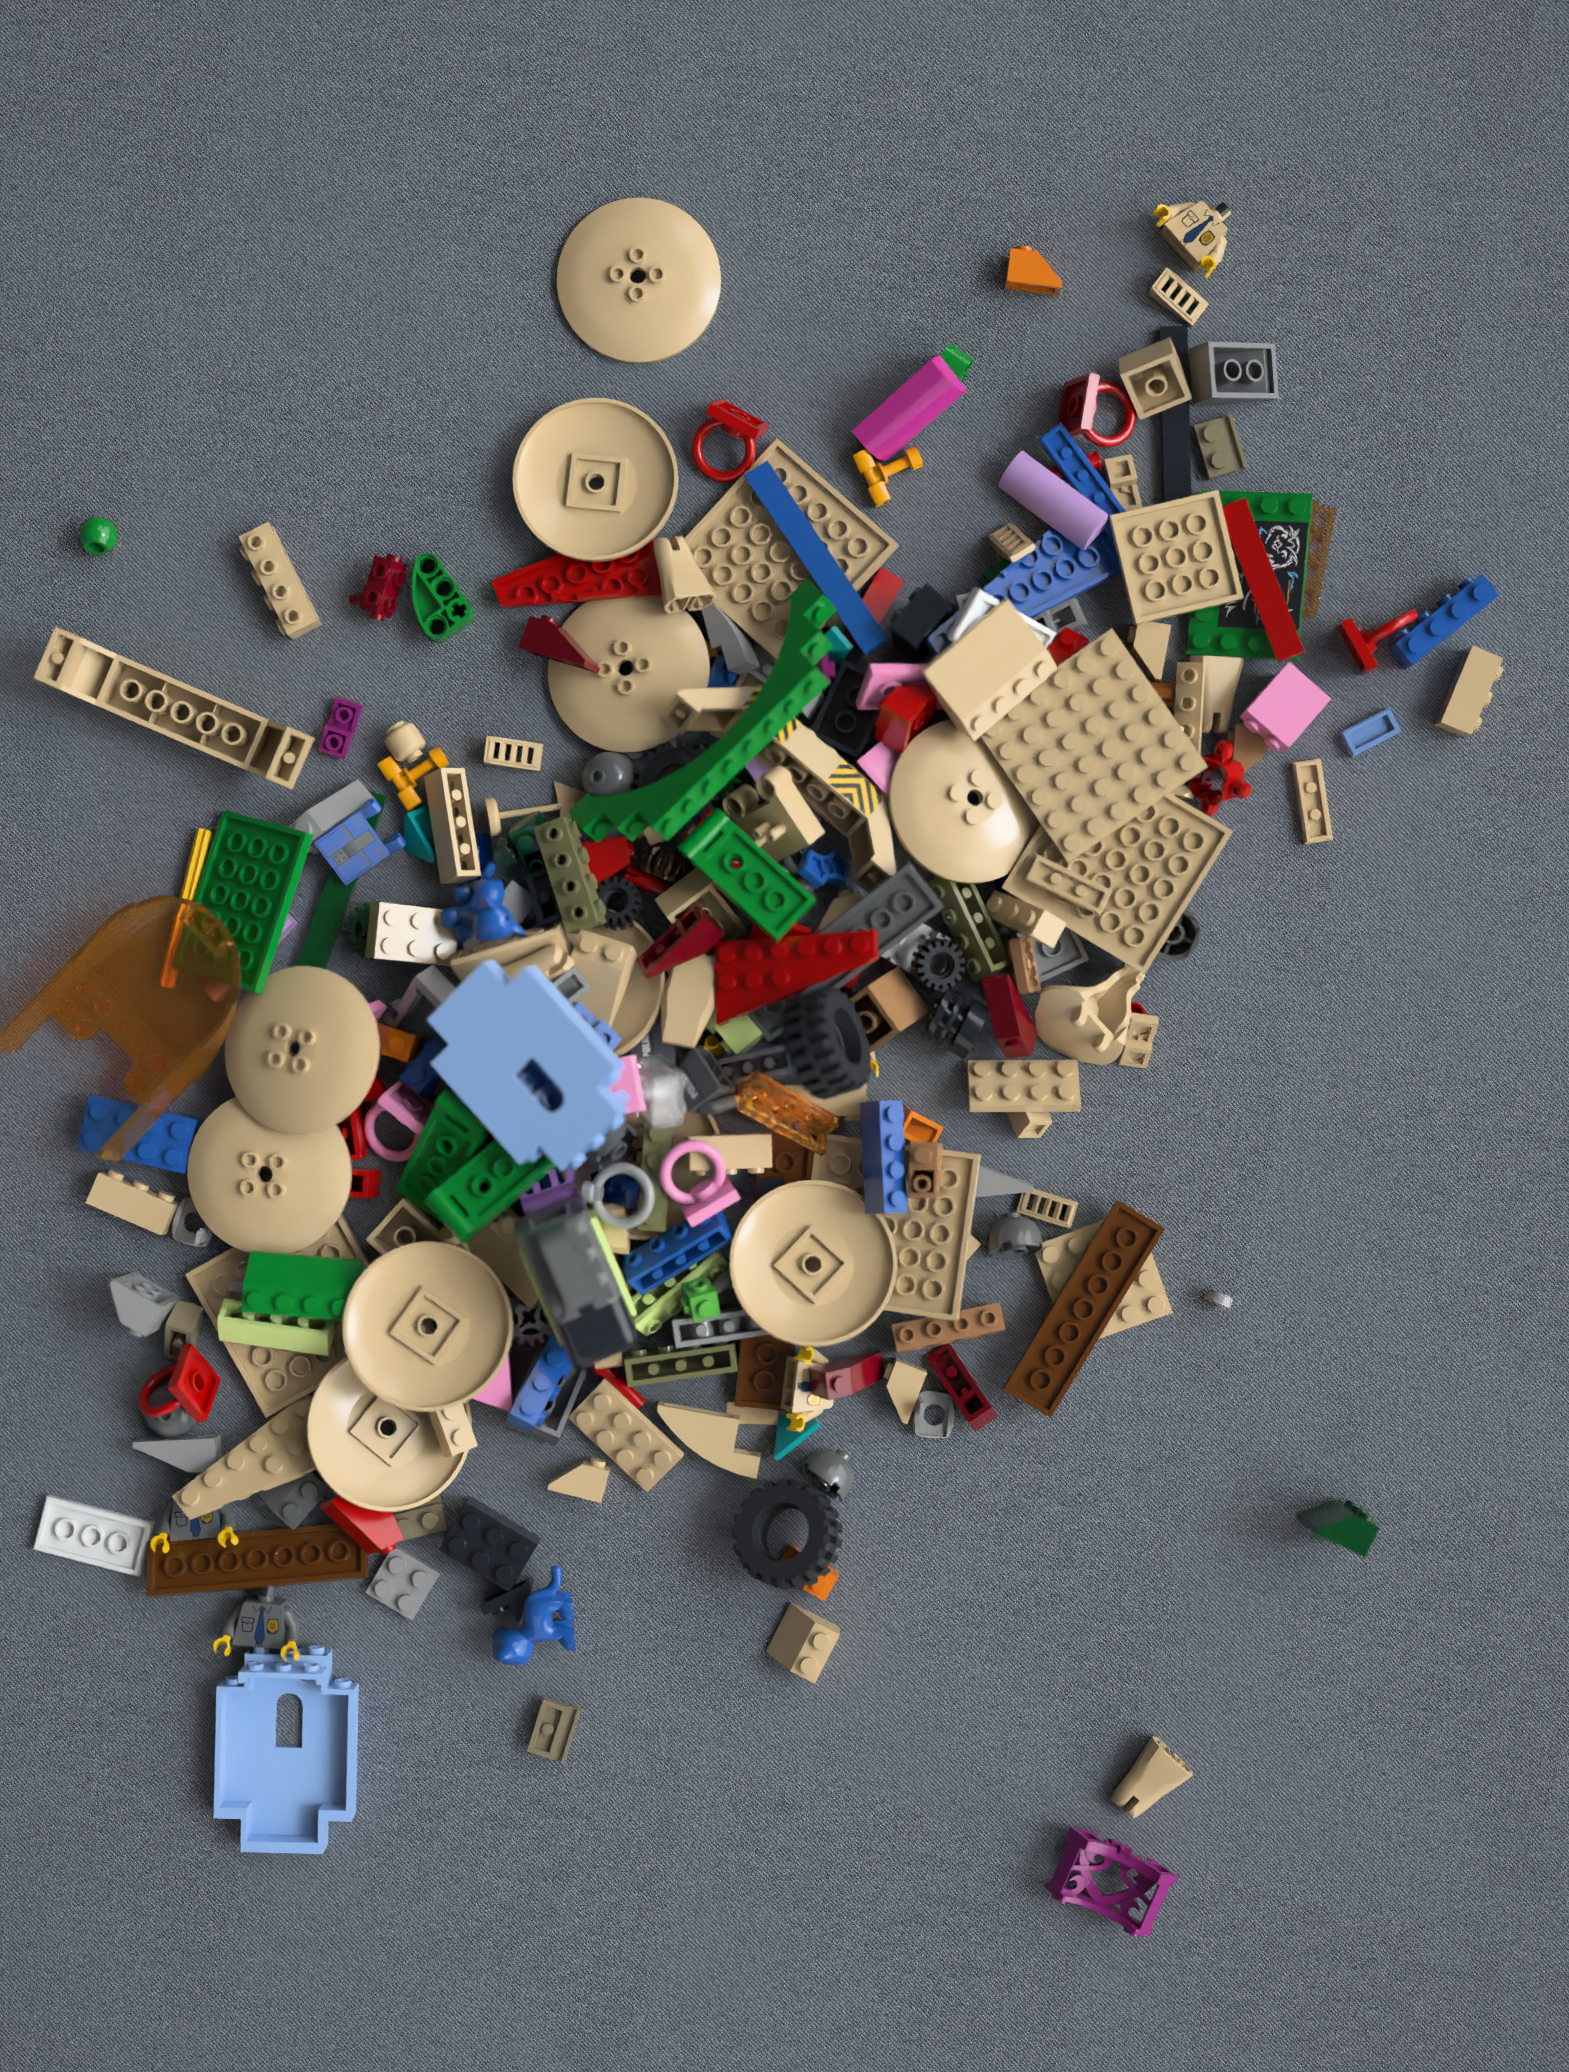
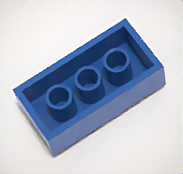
[77,1094,205,1174]

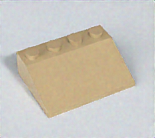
[921,598,1058,741]

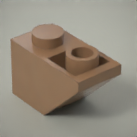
[1226,724,1267,773]
[908,1142,943,1199]

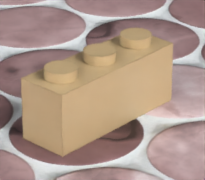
[1434,645,1503,738]
[985,890,1066,948]
[684,1133,772,1175]
[86,1169,180,1235]

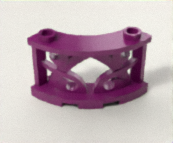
[1044,1826,1178,1937]

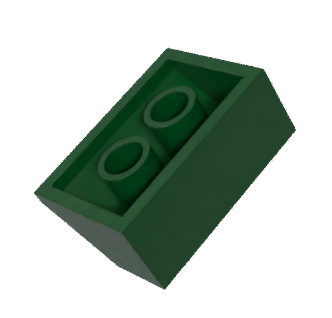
[1298,1499,1380,1558]

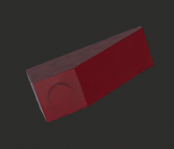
[519,615,600,673]
[636,904,724,979]
[982,973,1038,1059]
[926,1343,998,1431]
[809,1350,884,1401]

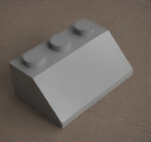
[109,1271,182,1337]

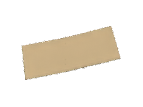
[727,1402,778,1425]

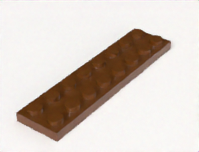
[1003,1199,1165,1418]
[147,1524,369,1598]

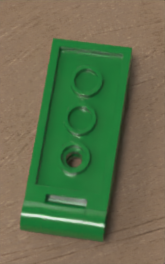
[677,808,816,943]
[395,1088,490,1221]
[424,1138,556,1244]

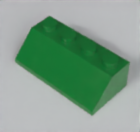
[241,1250,363,1320]

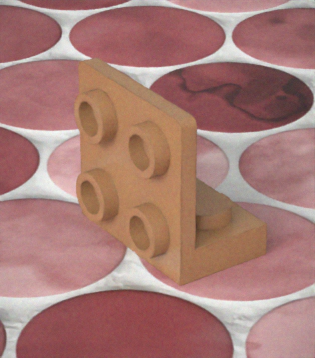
[995,937,1041,995]

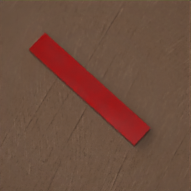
[1222,498,1305,663]

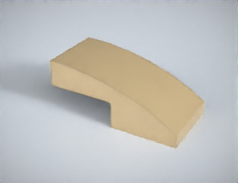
[1104,454,1143,512]
[1119,1013,1159,1069]

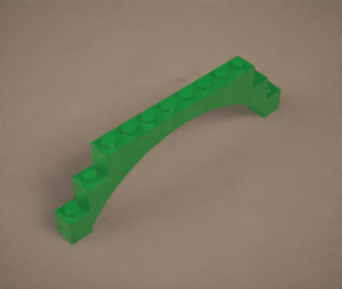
[569,579,837,843]

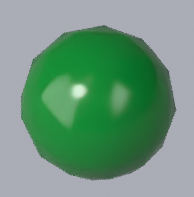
[79,516,118,555]

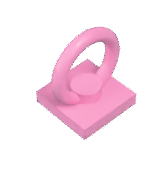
[363,1079,435,1162]
[659,1140,741,1227]

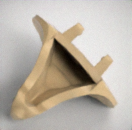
[1035,963,1145,1065]

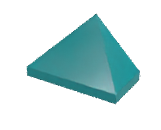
[824,626,853,667]
[404,806,437,863]
[774,1414,820,1461]

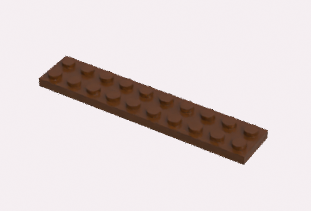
[735,1132,815,1411]

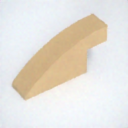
[657,1401,761,1479]

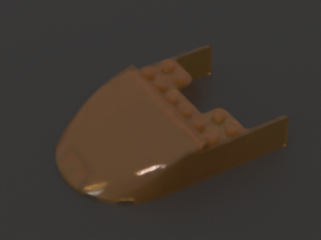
[0,895,241,1162]

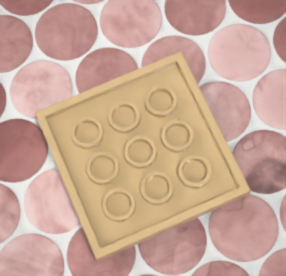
[1109,490,1244,625]
[1035,1209,1173,1339]

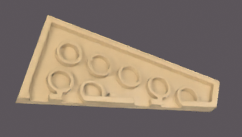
[172,1394,316,1520]

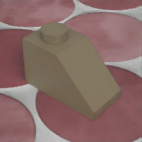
[164,1300,204,1361]

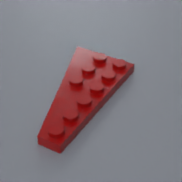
[491,540,662,609]
[715,930,878,1026]

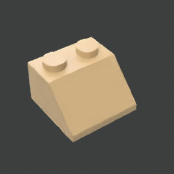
[1118,337,1192,420]
[766,1602,840,1684]

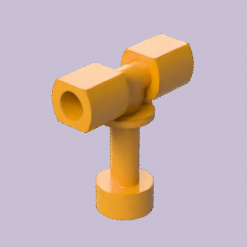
[852,446,923,508]
[377,746,450,811]

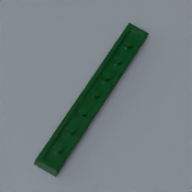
[296,790,388,970]

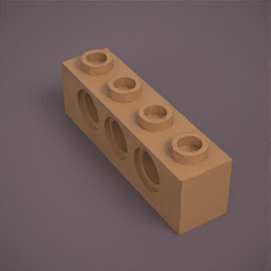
[891,1302,1006,1354]

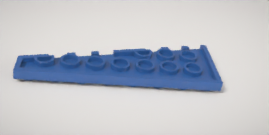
[925,528,1122,658]

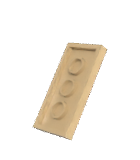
[967,1060,1081,1112]
[568,1378,685,1492]

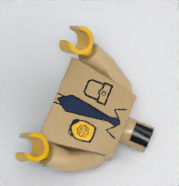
[1150,201,1231,278]
[781,1345,834,1431]

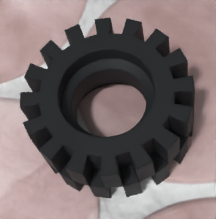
[597,877,643,931]
[911,938,965,990]

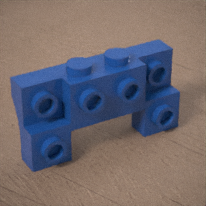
[515,1002,622,1112]

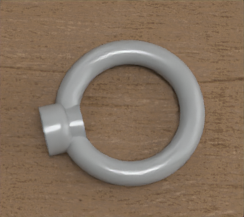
[581,1162,655,1229]

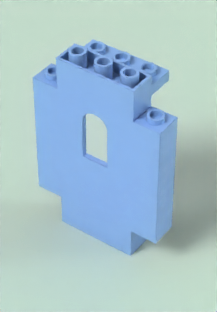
[427,960,631,1171]
[214,1645,359,1854]

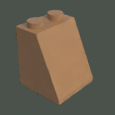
[849,966,930,1054]

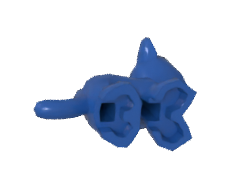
[440,862,526,943]
[492,1565,575,1666]

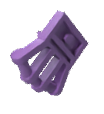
[520,1167,579,1215]

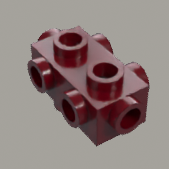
[349,553,407,622]

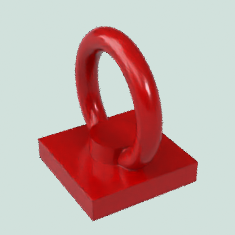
[1057,373,1136,448]
[691,399,770,482]
[1336,609,1418,675]
[137,1344,221,1423]

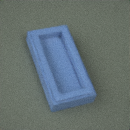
[1338,708,1402,758]

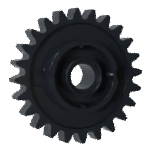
[633,740,722,830]

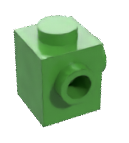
[680,1276,721,1323]

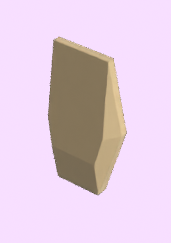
[661,954,716,1049]

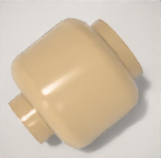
[384,721,426,763]

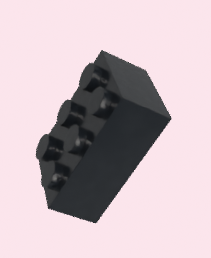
[889,583,953,664]
[811,660,880,761]
[438,1496,541,1592]

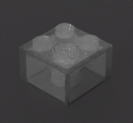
[635,1054,687,1130]

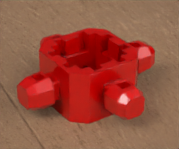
[1189,740,1252,817]

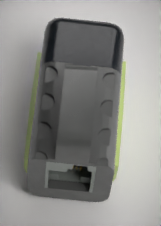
[514,1195,638,1367]

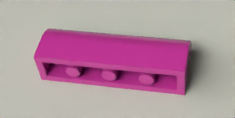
[852,355,968,461]

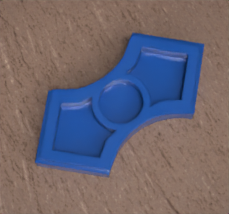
[797,849,850,889]

